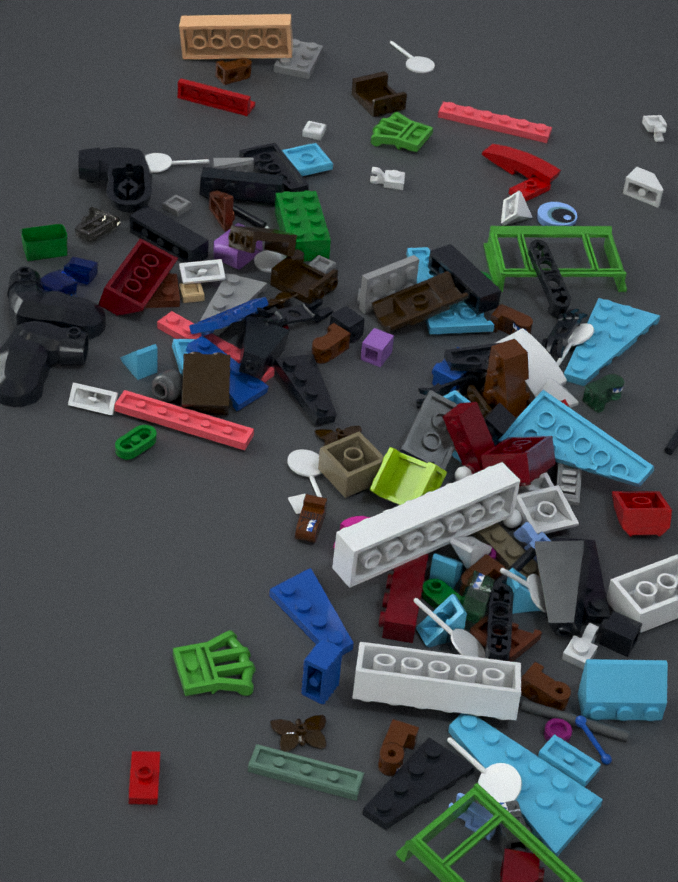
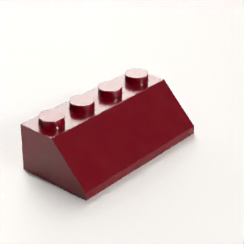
[98,238,178,315]

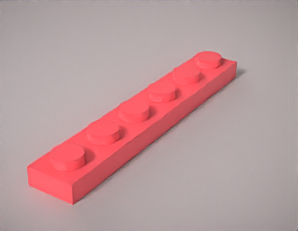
[438,102,552,143]
[157,311,275,383]
[114,390,254,450]

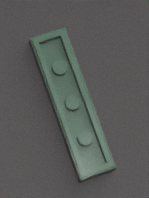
[248,744,364,801]

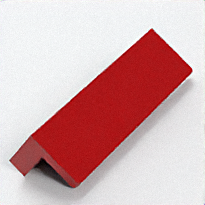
[178,78,255,116]

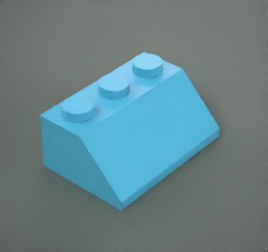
[578,659,668,721]

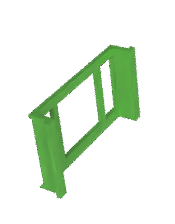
[483,226,627,292]
[396,783,584,882]

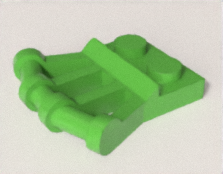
[371,112,433,152]
[173,630,256,696]

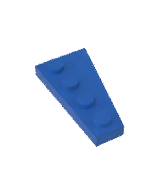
[189,297,269,336]
[186,336,269,411]
[269,568,354,656]

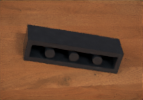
[199,167,283,203]
[130,205,209,263]
[428,244,501,315]

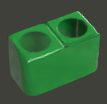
[20,224,68,261]

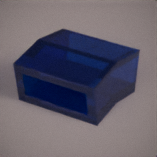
[63,256,98,284]
[41,269,78,295]

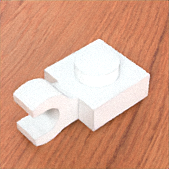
[642,115,667,142]
[370,167,405,190]
[562,623,599,669]

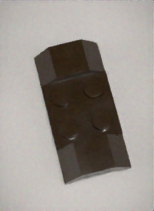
[371,271,469,333]

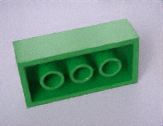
[275,190,331,262]

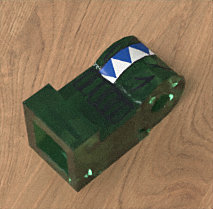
[582,374,624,413]
[460,570,495,624]

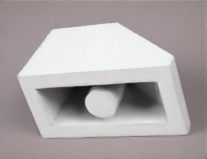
[623,167,663,208]

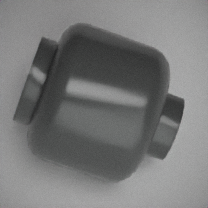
[152,370,183,403]

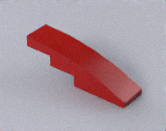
[481,144,561,184]

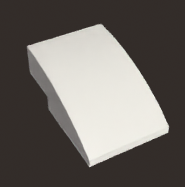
[496,328,567,395]
[514,472,579,534]

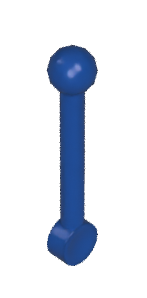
[575,715,612,765]

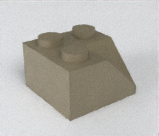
[318,431,384,498]

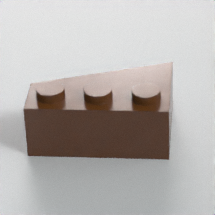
[483,338,530,418]

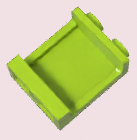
[370,447,447,505]

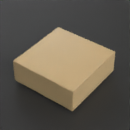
[179,283,205,303]

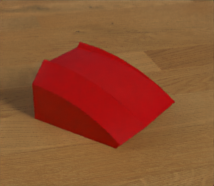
[611,491,672,537]

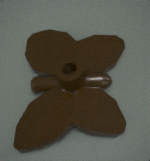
[263,292,299,309]
[315,425,362,446]
[270,715,326,752]

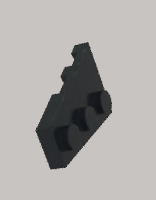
[444,343,499,373]

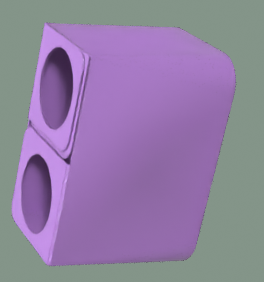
[214,223,263,269]

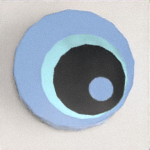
[537,202,578,226]

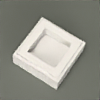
[302,121,326,140]

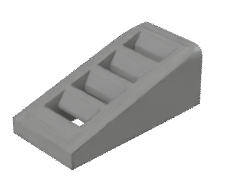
[213,158,254,172]
[556,463,582,506]

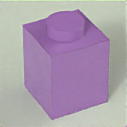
[360,328,394,367]

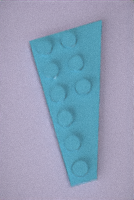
[406,247,494,334]
[564,298,660,386]
[497,390,654,488]
[448,713,603,856]

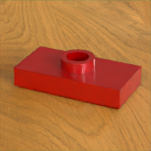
[509,176,551,202]
[129,751,160,805]

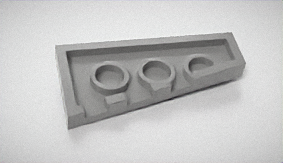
[200,273,267,336]

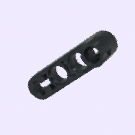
[528,239,571,319]
[485,583,513,661]

